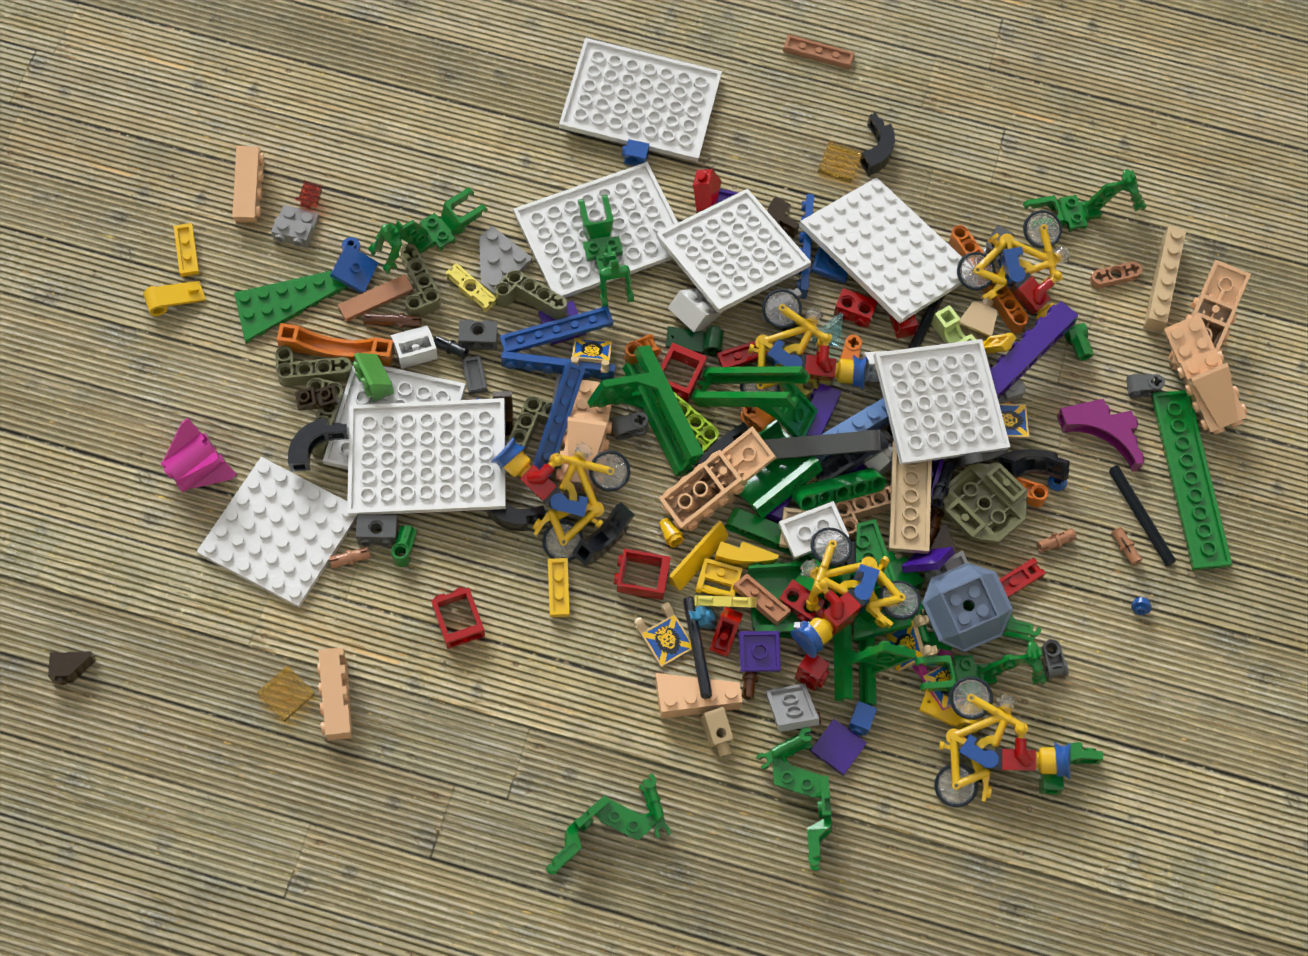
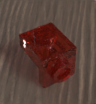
[295,180,323,209]

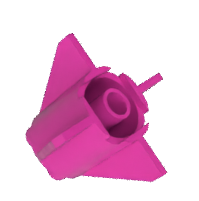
[160,418,237,493]

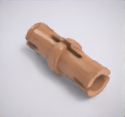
[1111,527,1143,566]
[1036,528,1077,553]
[329,546,371,569]

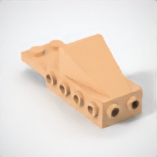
[1168,260,1251,371]
[1163,314,1248,435]
[556,380,612,494]
[659,426,777,532]

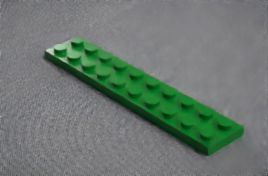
[1151,390,1232,571]

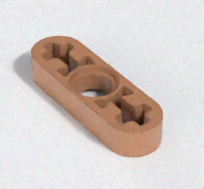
[1090,261,1142,288]

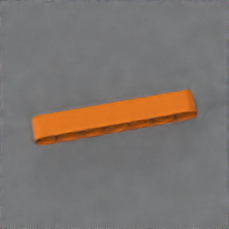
[949,225,1029,334]

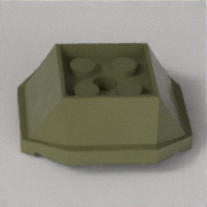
[943,463,1027,545]

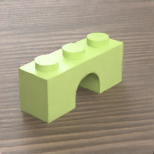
[931,305,976,344]

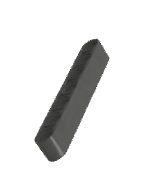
[764,430,881,460]

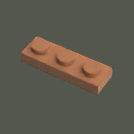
[733,574,791,626]

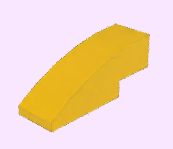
[714,541,779,568]

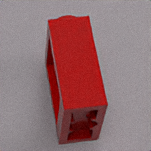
[661,343,707,402]
[614,549,671,600]
[431,587,485,649]

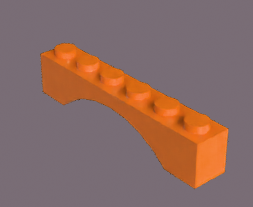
[276,323,395,367]

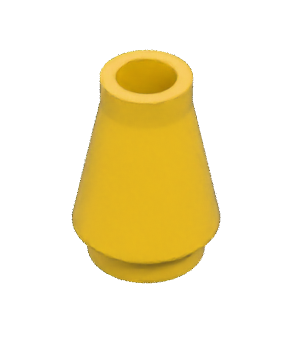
[659,518,684,547]

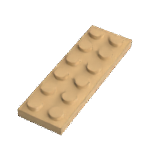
[889,440,932,554]

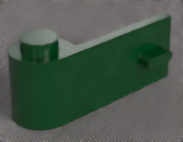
[665,325,724,356]

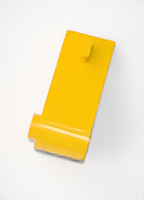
[143,281,206,316]
[919,690,984,733]

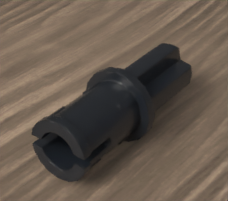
[434,335,469,359]

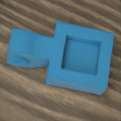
[689,605,716,630]

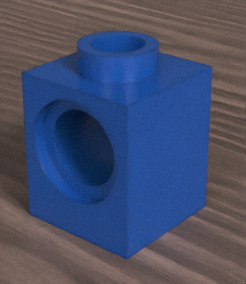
[621,139,650,166]
[848,701,877,736]

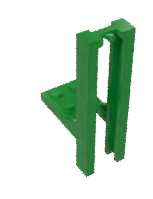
[587,345,704,476]
[690,366,818,437]
[833,572,916,706]

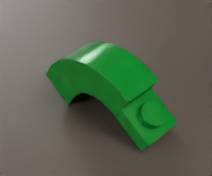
[1039,742,1103,795]

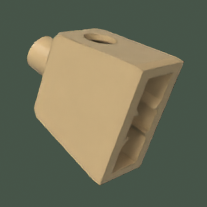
[959,298,998,341]
[700,707,733,757]

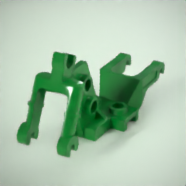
[1023,169,1147,232]
[368,188,488,274]
[578,195,634,307]
[906,600,1041,656]
[915,641,1047,697]
[756,727,832,871]
[546,774,671,875]

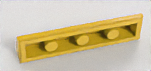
[669,521,729,591]

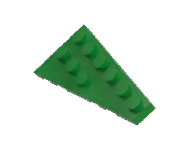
[234,270,348,344]
[853,519,912,642]

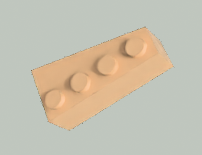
[232,146,265,223]
[317,647,353,741]
[655,673,742,719]

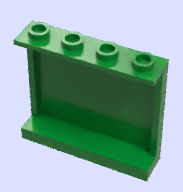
[739,419,822,518]
[747,560,830,638]

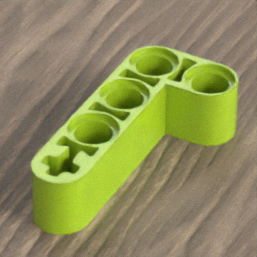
[659,392,719,462]

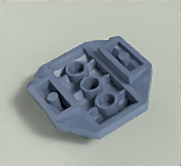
[921,563,1013,652]

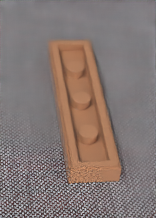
[783,34,855,70]
[337,274,414,322]

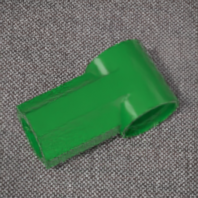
[1064,323,1094,361]
[391,525,418,567]

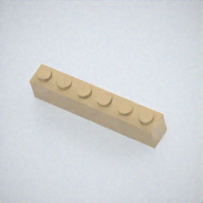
[1143,226,1186,333]

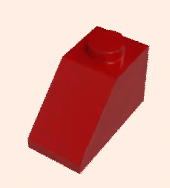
[693,169,722,213]
[709,607,744,657]

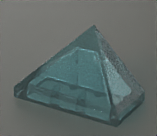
[812,312,843,347]

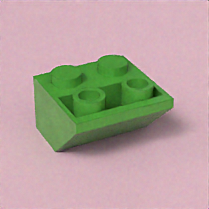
[353,353,394,402]

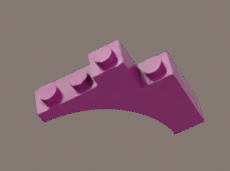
[1057,398,1144,472]

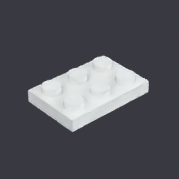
[778,501,849,559]

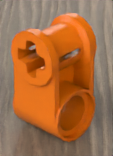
[624,334,662,365]
[840,335,862,360]
[740,407,776,433]
[1016,477,1048,507]

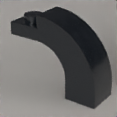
[860,112,895,176]
[288,418,349,472]
[999,449,1070,481]
[572,502,635,566]
[485,504,545,531]

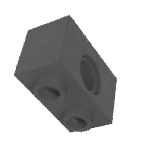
[458,319,498,351]
[356,515,398,547]

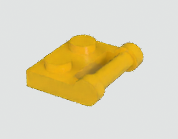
[695,558,743,597]

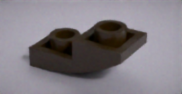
[295,384,339,411]

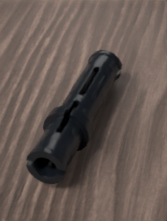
[931,460,955,507]

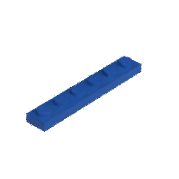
[796,194,814,299]
[500,306,613,353]
[501,351,615,380]
[533,362,586,478]

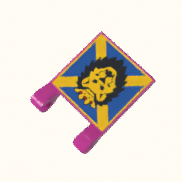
[912,650,968,711]

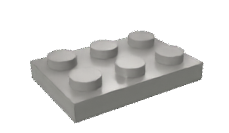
[766,683,819,732]

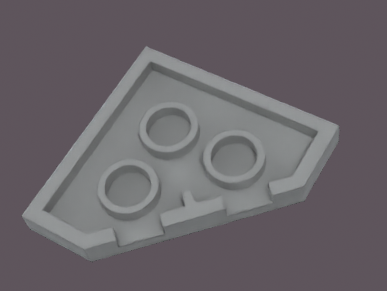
[479,226,533,297]

